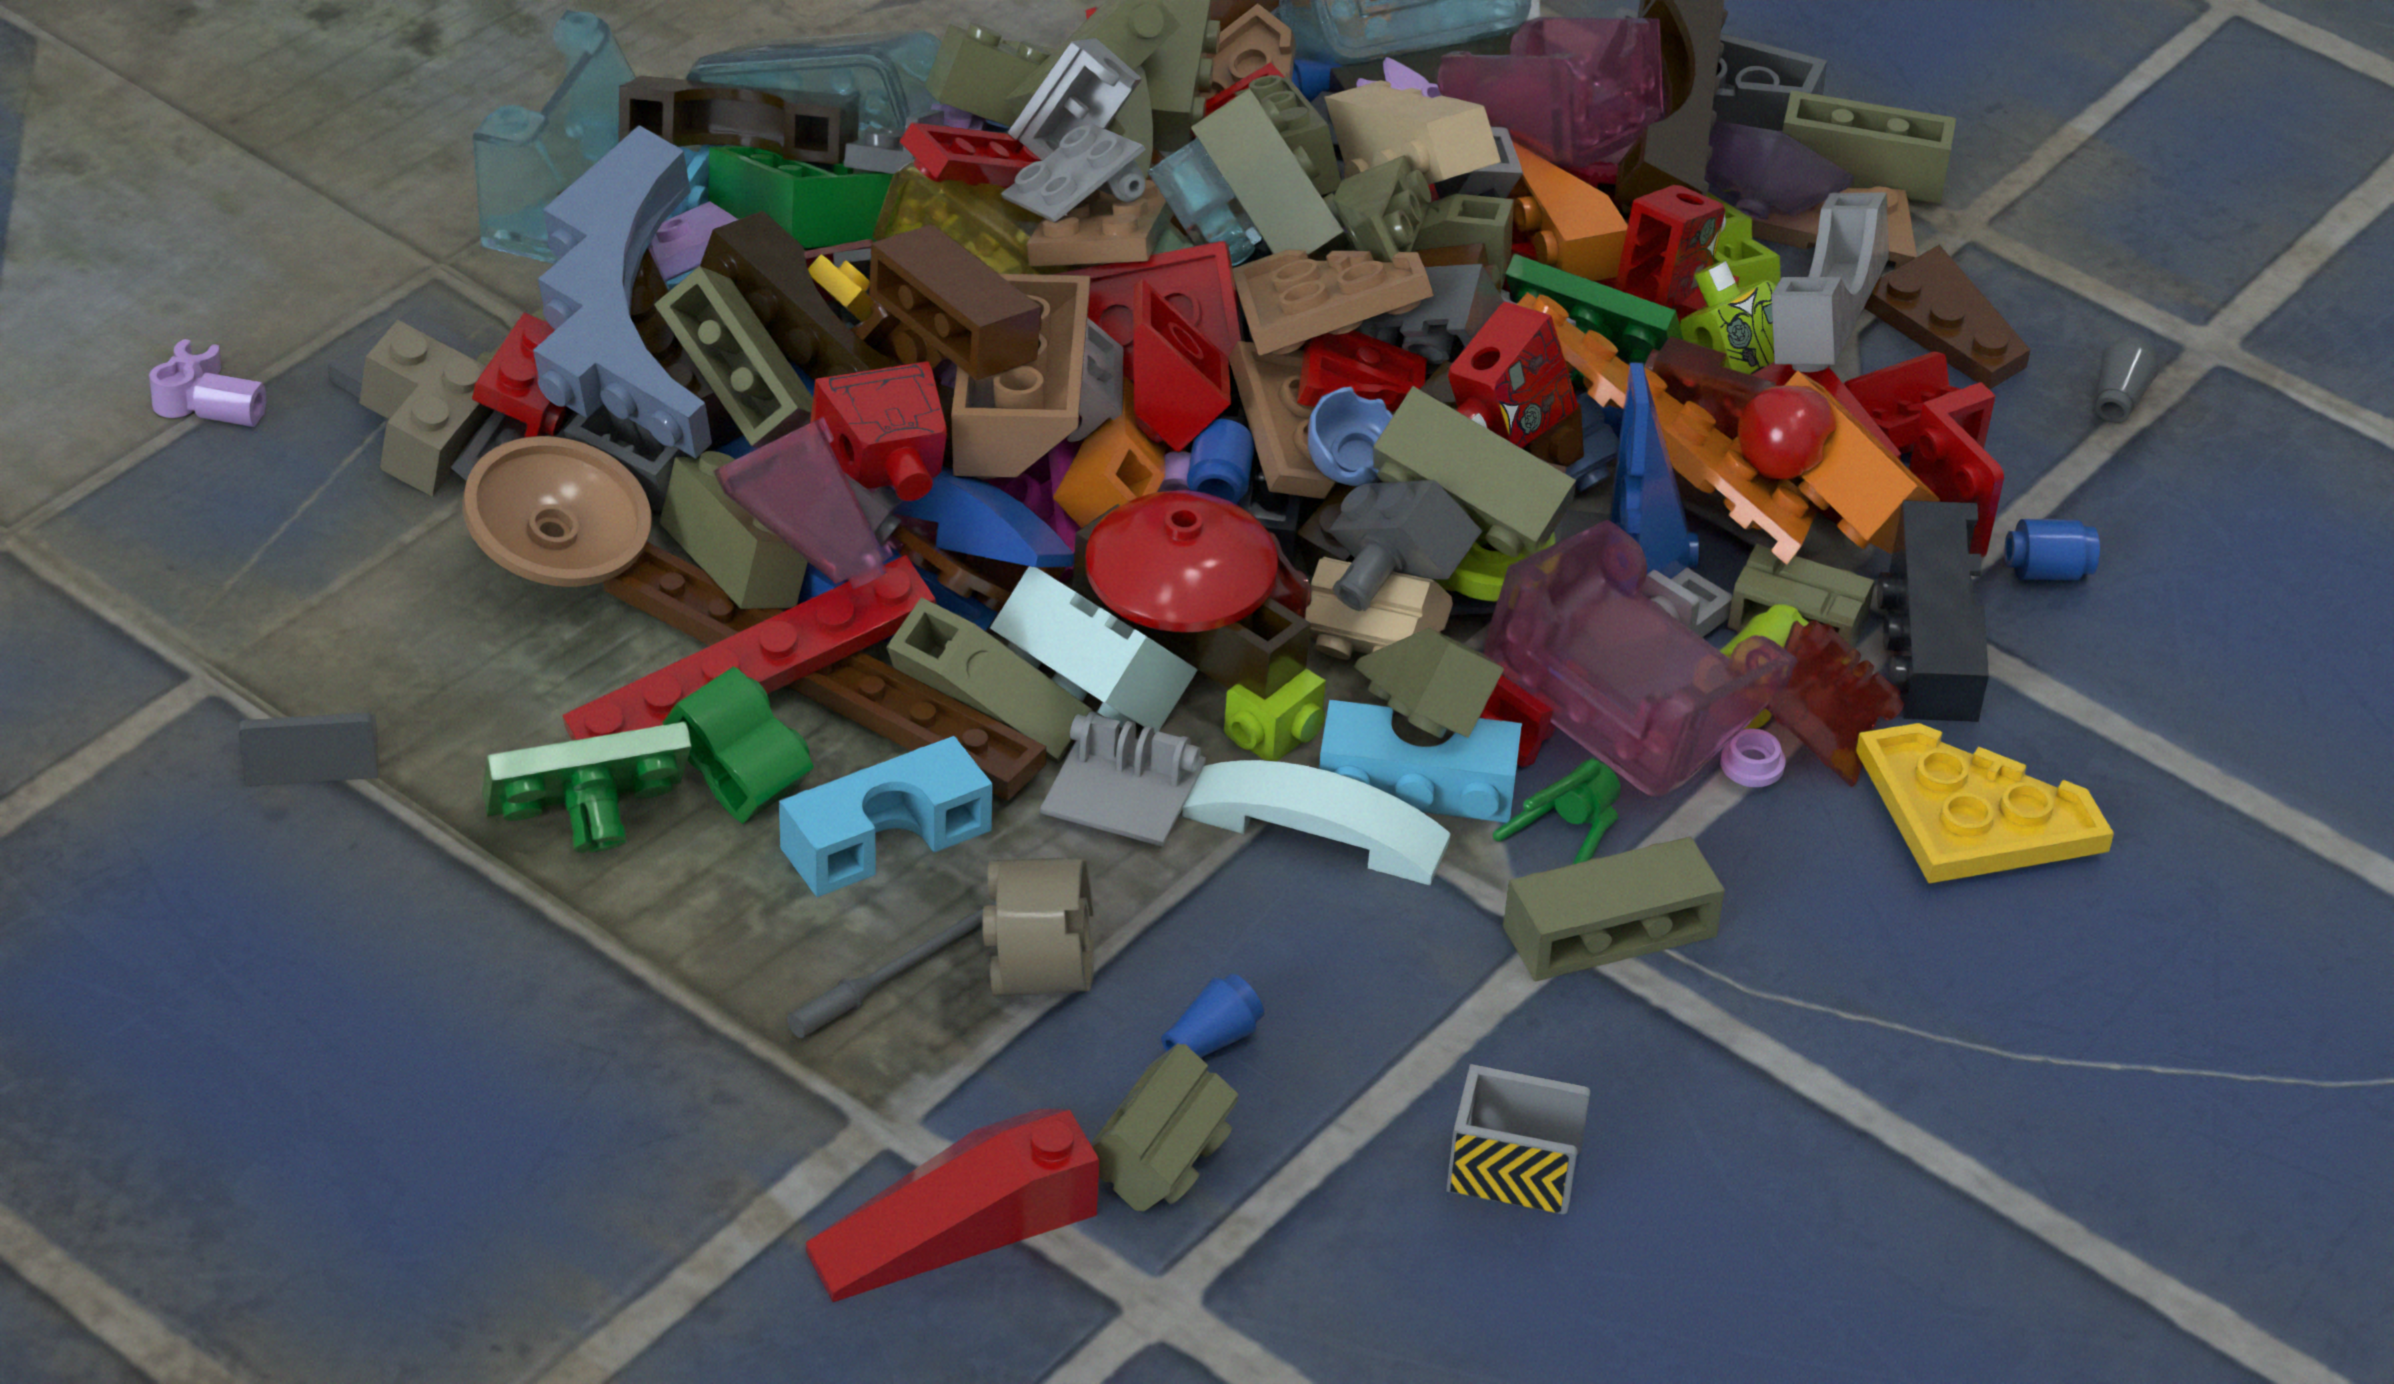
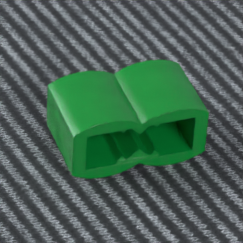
[662,666,814,824]

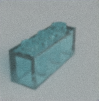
[1147,138,1263,267]

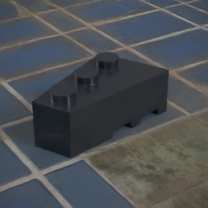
[1877,500,1989,722]

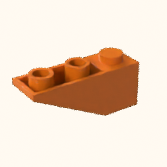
[1506,141,1628,281]
[1053,375,1165,528]

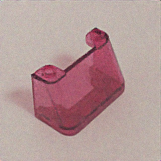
[1438,17,1663,168]
[713,417,938,589]
[1484,519,1797,797]

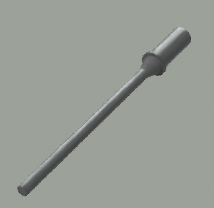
[787,901,996,1038]

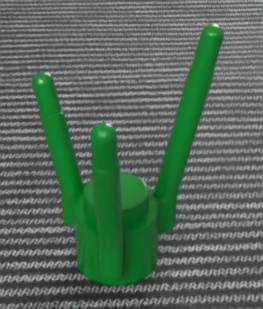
[1493,758,1621,865]

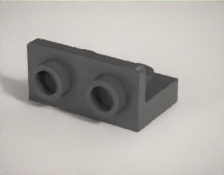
[844,109,950,176]

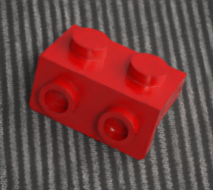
[472,312,568,438]
[1844,351,1960,454]

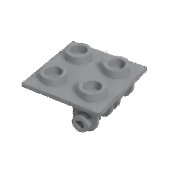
[1001,123,1146,223]
[1040,711,1206,847]

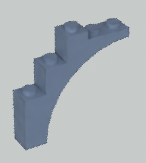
[533,126,712,459]

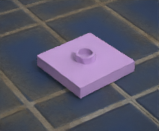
[651,201,739,281]

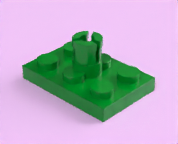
[1505,254,1688,389]
[482,722,691,853]

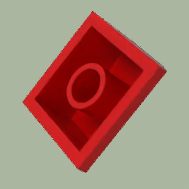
[1133,278,1231,453]

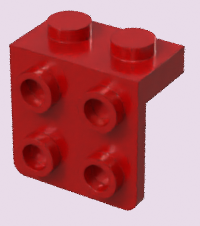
[1909,382,2004,558]

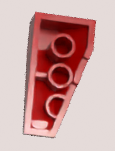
[806,1109,1099,1302]

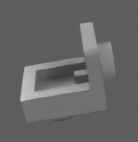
[1641,568,1733,650]

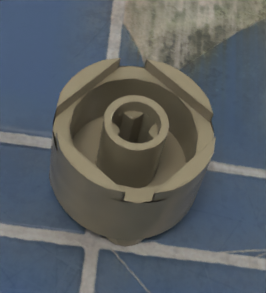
[983,857,1094,996]

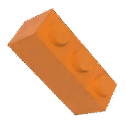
[1785,371,1940,554]

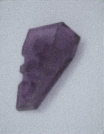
[1628,107,1854,220]

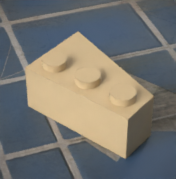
[1324,80,1501,185]

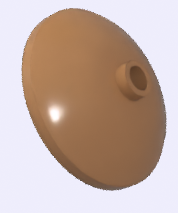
[462,436,651,587]

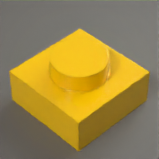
[808,254,875,322]

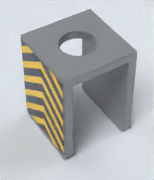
[1446,1064,1591,1214]

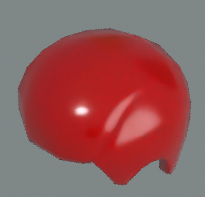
[1738,386,1836,479]

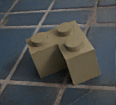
[359,319,492,497]

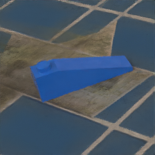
[1607,363,1699,602]

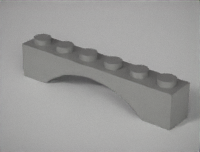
[1771,192,1889,372]

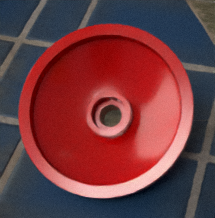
[1086,490,1278,632]

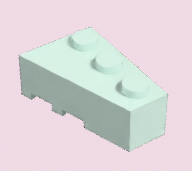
[990,566,1197,733]

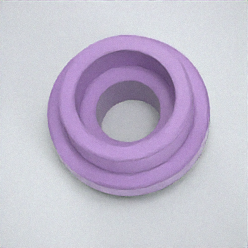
[1720,729,1786,787]

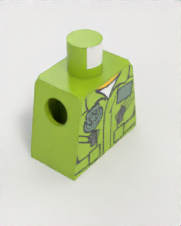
[1680,260,1776,412]

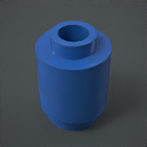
[1187,419,1255,505]
[2004,519,2100,581]

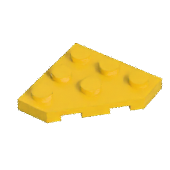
[1856,723,2114,884]

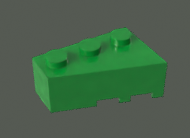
[708,146,895,251]

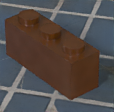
[869,224,1042,380]

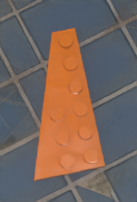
[1517,292,1819,565]

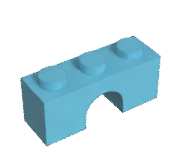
[1319,700,1522,823]
[779,736,992,897]

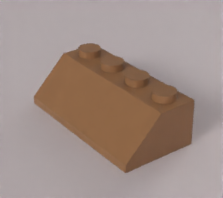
[951,274,1090,479]

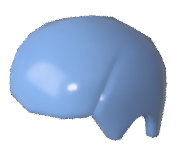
[1308,387,1393,486]

